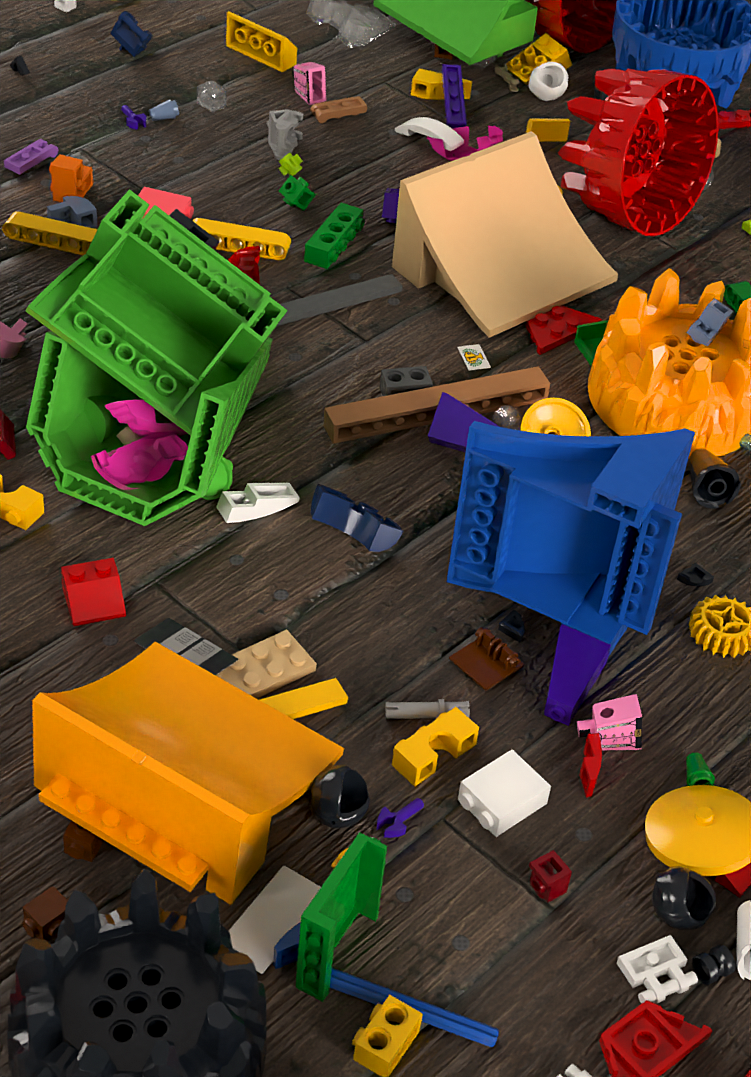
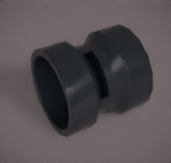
[692,944,736,985]

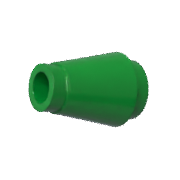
[686,753,715,786]

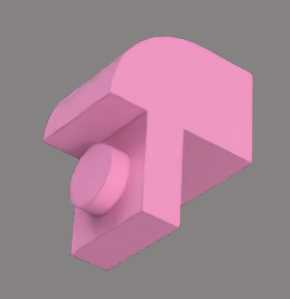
[0,319,28,359]

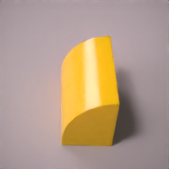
[526,119,570,142]

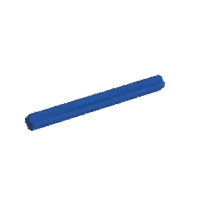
[330,968,499,1047]

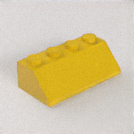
[226,12,297,72]

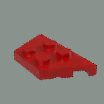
[525,306,602,355]
[599,1000,713,1077]

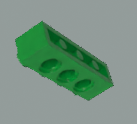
[304,203,365,269]

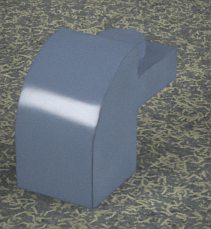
[47,196,97,228]
[686,298,734,347]

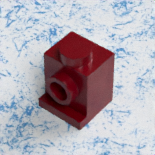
[529,850,572,903]

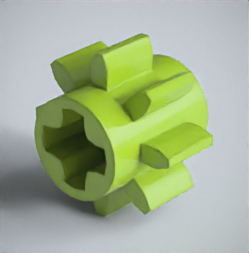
[278,152,302,176]

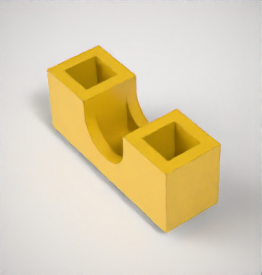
[0,474,44,530]
[392,707,479,787]

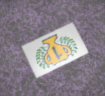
[457,344,491,370]

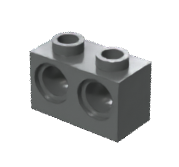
[380,366,433,396]

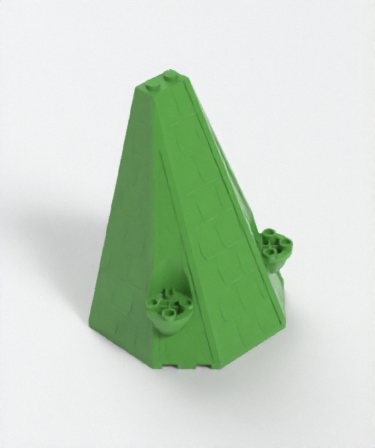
[26,331,273,526]

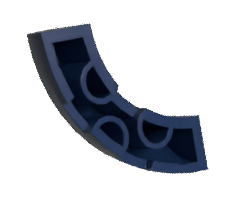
[311,484,403,552]

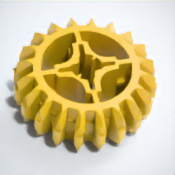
[689,595,751,658]

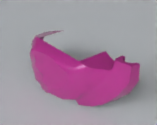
[427,126,503,161]
[105,399,188,437]
[91,433,188,490]

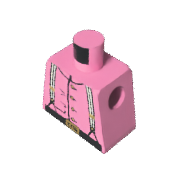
[292,62,326,105]
[577,694,642,750]

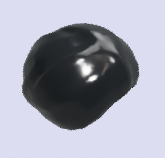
[309,765,370,828]
[652,866,716,930]

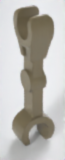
[495,64,519,92]

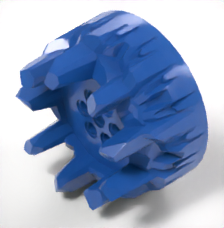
[612,0,751,109]

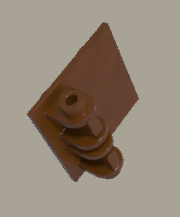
[449,627,524,691]

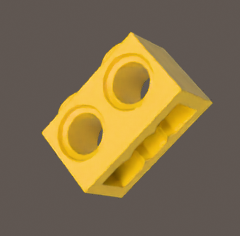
[352,995,423,1077]

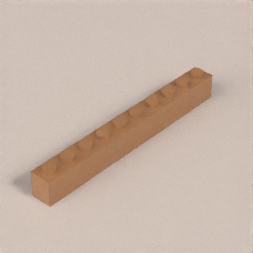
[323,366,550,444]

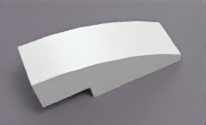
[216,483,300,523]

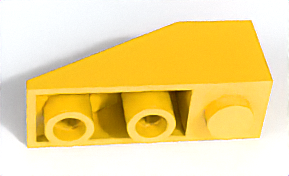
[411,68,472,100]

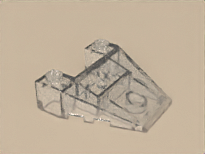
[306,0,396,48]

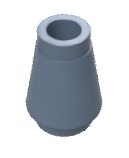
[149,99,179,121]

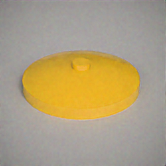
[645,785,751,876]

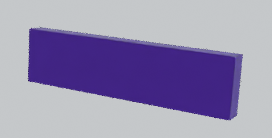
[442,64,467,128]

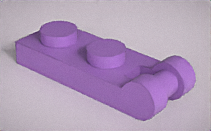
[4,139,58,175]

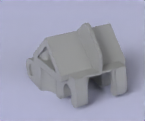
[267,109,304,160]

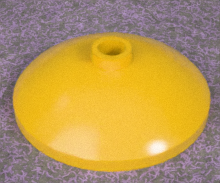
[520,398,591,436]

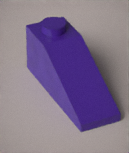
[382,188,400,223]

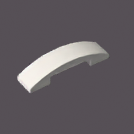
[395,117,464,151]

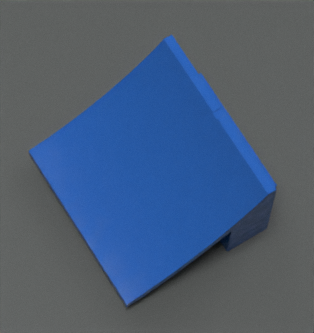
[447,421,695,657]

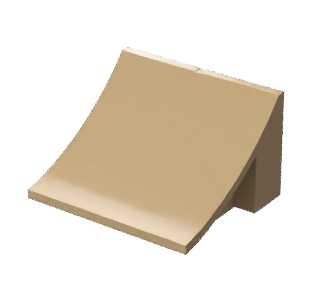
[392,131,618,338]

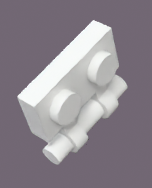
[617,935,698,1004]

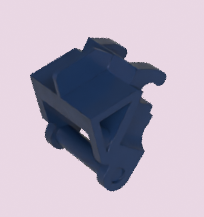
[110,11,153,57]

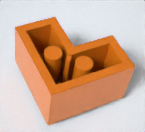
[49,154,93,202]

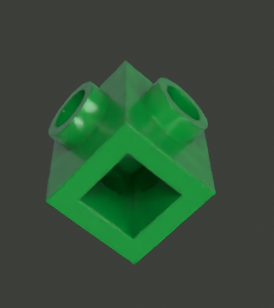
[279,175,316,211]

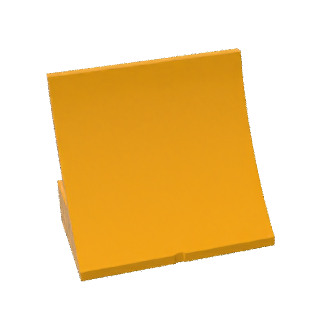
[32,642,344,905]

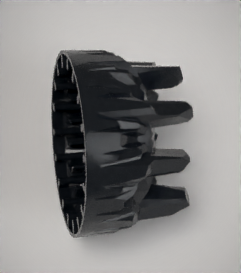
[7,869,267,1077]

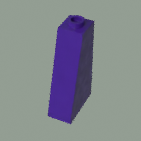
[428,392,500,453]
[544,624,611,726]

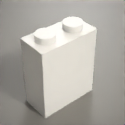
[458,750,551,837]

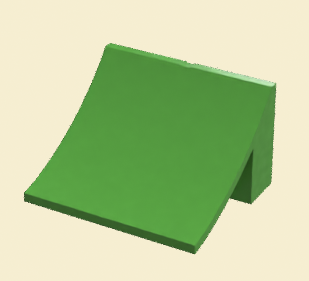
[374,0,538,65]
[26,189,288,435]

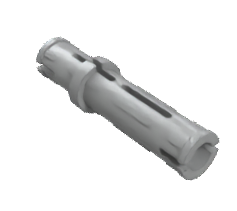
[385,699,470,720]

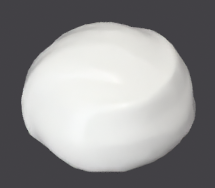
[528,62,568,101]

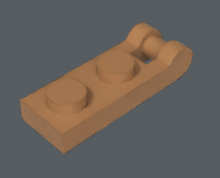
[310,96,367,123]

